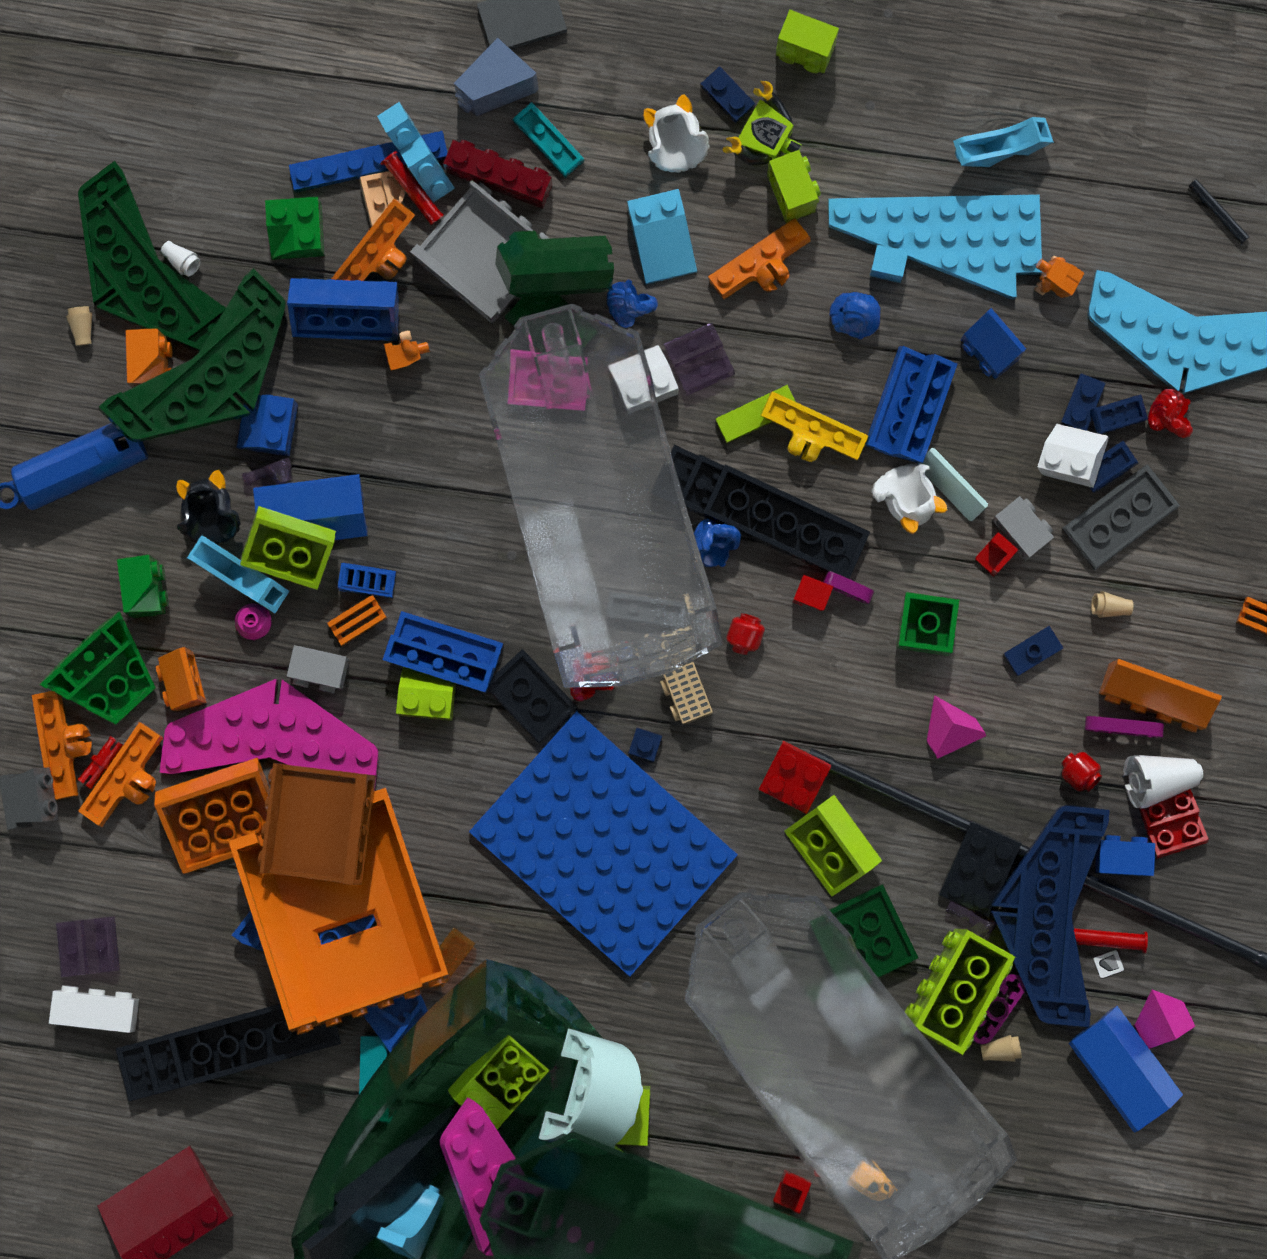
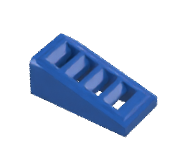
[338,563,396,598]

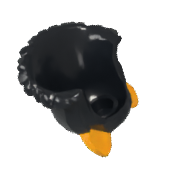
[176,470,241,544]

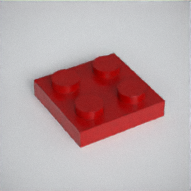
[759,741,831,814]

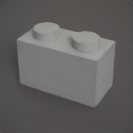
[992,496,1054,561]
[287,645,349,693]

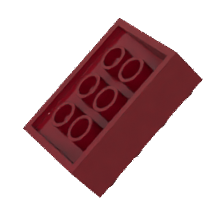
[97,1145,233,1259]

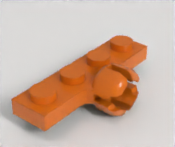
[331,198,415,281]
[708,218,811,300]
[32,691,92,800]
[78,722,163,827]

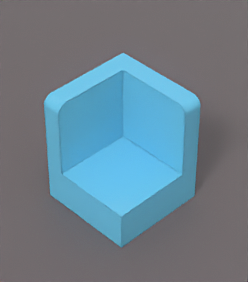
[870,245,908,283]

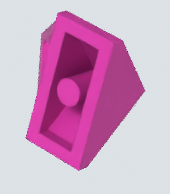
[927,695,986,759]
[1134,989,1195,1049]

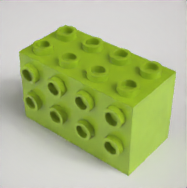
[903,928,1015,1055]

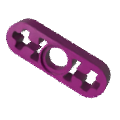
[1085,716,1164,738]
[973,974,1025,1044]

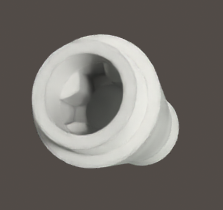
[160,241,201,277]

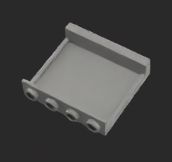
[410,180,550,324]

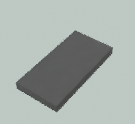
[1062,464,1180,571]

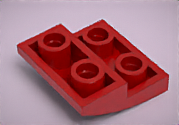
[1139,789,1209,859]

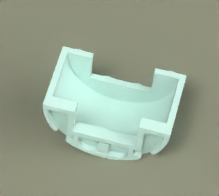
[539,1028,643,1153]

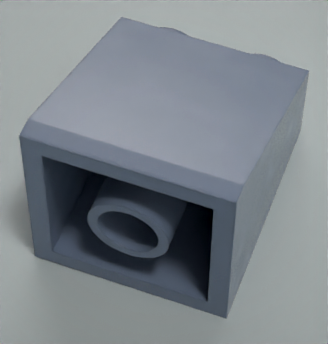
[454,38,539,116]

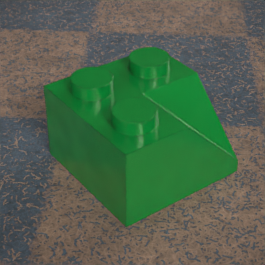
[265,197,325,260]
[117,555,169,618]
[896,592,959,656]

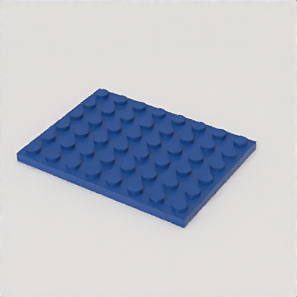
[469,711,738,976]

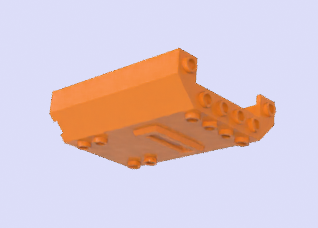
[228,788,449,1035]

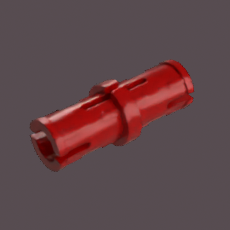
[78,736,123,790]

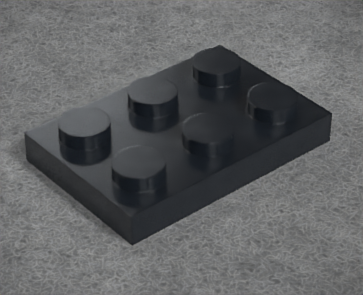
[939,820,1022,917]

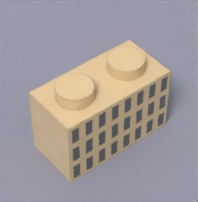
[660,662,713,726]

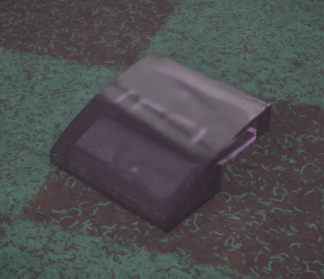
[664,323,735,396]
[56,916,120,977]

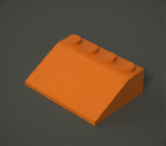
[154,757,270,874]

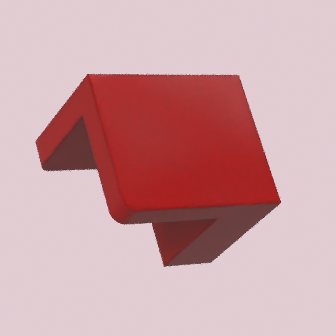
[975,532,1018,577]
[793,575,834,611]
[773,1170,812,1214]

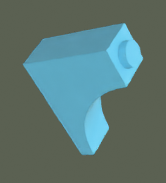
[377,1185,445,1259]

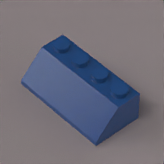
[287,278,399,341]

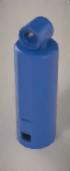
[0,423,148,510]

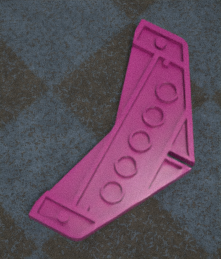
[159,679,379,791]
[440,1097,621,1259]

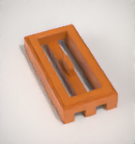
[327,595,387,646]
[1236,597,1267,635]

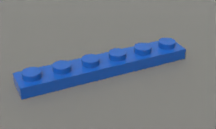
[289,131,448,193]

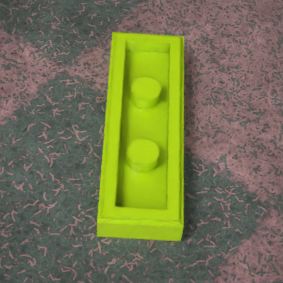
[715,385,796,443]

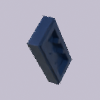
[1090,394,1148,434]
[1089,441,1139,493]
[1003,625,1063,676]

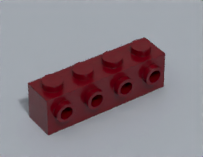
[443,140,553,209]

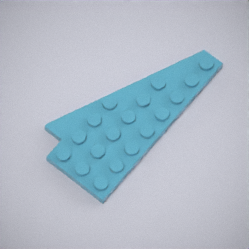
[828,195,1042,299]

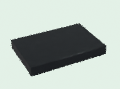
[487,649,578,744]

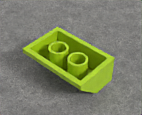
[784,795,882,897]

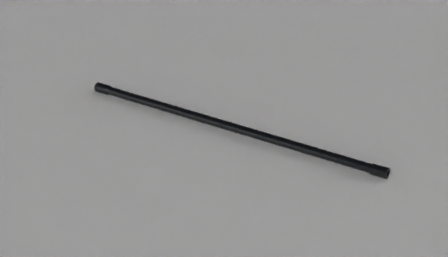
[809,748,1267,971]

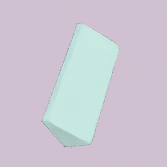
[918,448,988,521]

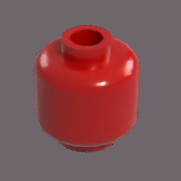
[726,613,765,655]
[1061,752,1102,792]

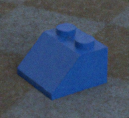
[961,308,1026,379]
[236,395,298,456]

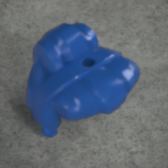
[606,279,658,328]
[829,292,881,340]
[691,519,741,567]

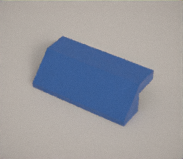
[865,346,957,463]
[253,474,368,540]
[383,611,504,693]
[1068,1006,1183,1133]

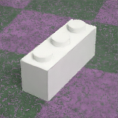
[49,985,139,1033]

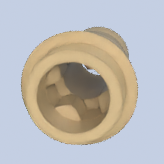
[66,306,92,346]
[1091,591,1133,618]
[981,1035,1022,1062]

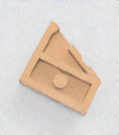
[359,167,410,227]

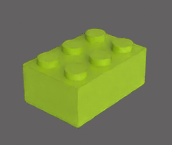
[240,506,336,590]

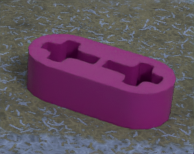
[824,571,874,604]

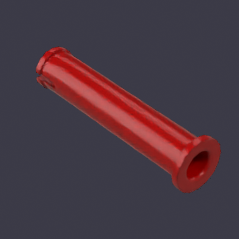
[380,151,444,225]
[1074,928,1148,953]

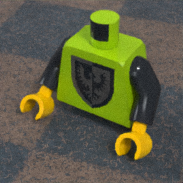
[723,81,802,165]

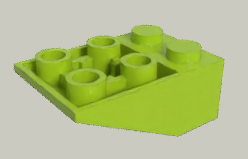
[448,1035,549,1129]

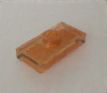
[439,927,476,987]

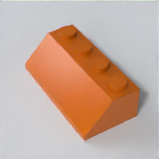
[1099,659,1222,733]

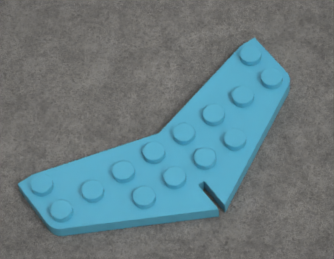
[1087,270,1267,394]

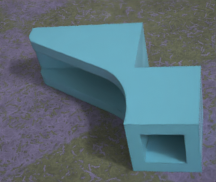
[377,102,455,202]
[953,117,1054,167]
[187,535,289,613]

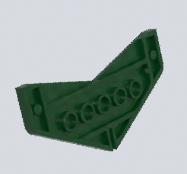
[78,161,226,351]
[98,268,286,442]

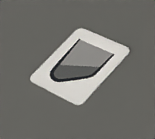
[1094,950,1124,978]

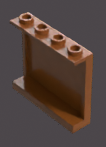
[258,763,376,885]

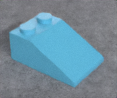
[627,189,697,284]

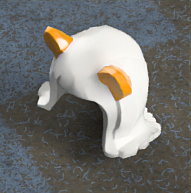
[643,94,709,173]
[872,463,947,534]

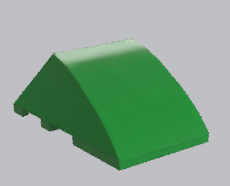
[39,611,156,724]

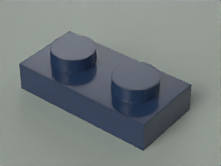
[700,66,755,123]
[1060,373,1106,431]

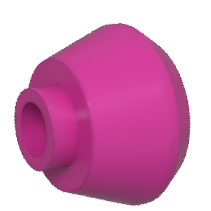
[235,603,272,640]

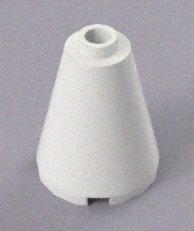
[1123,755,1203,809]

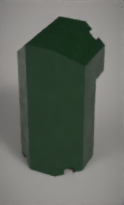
[495,231,614,297]

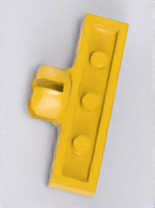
[760,391,868,462]

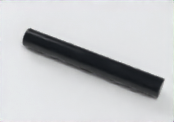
[1189,179,1250,244]

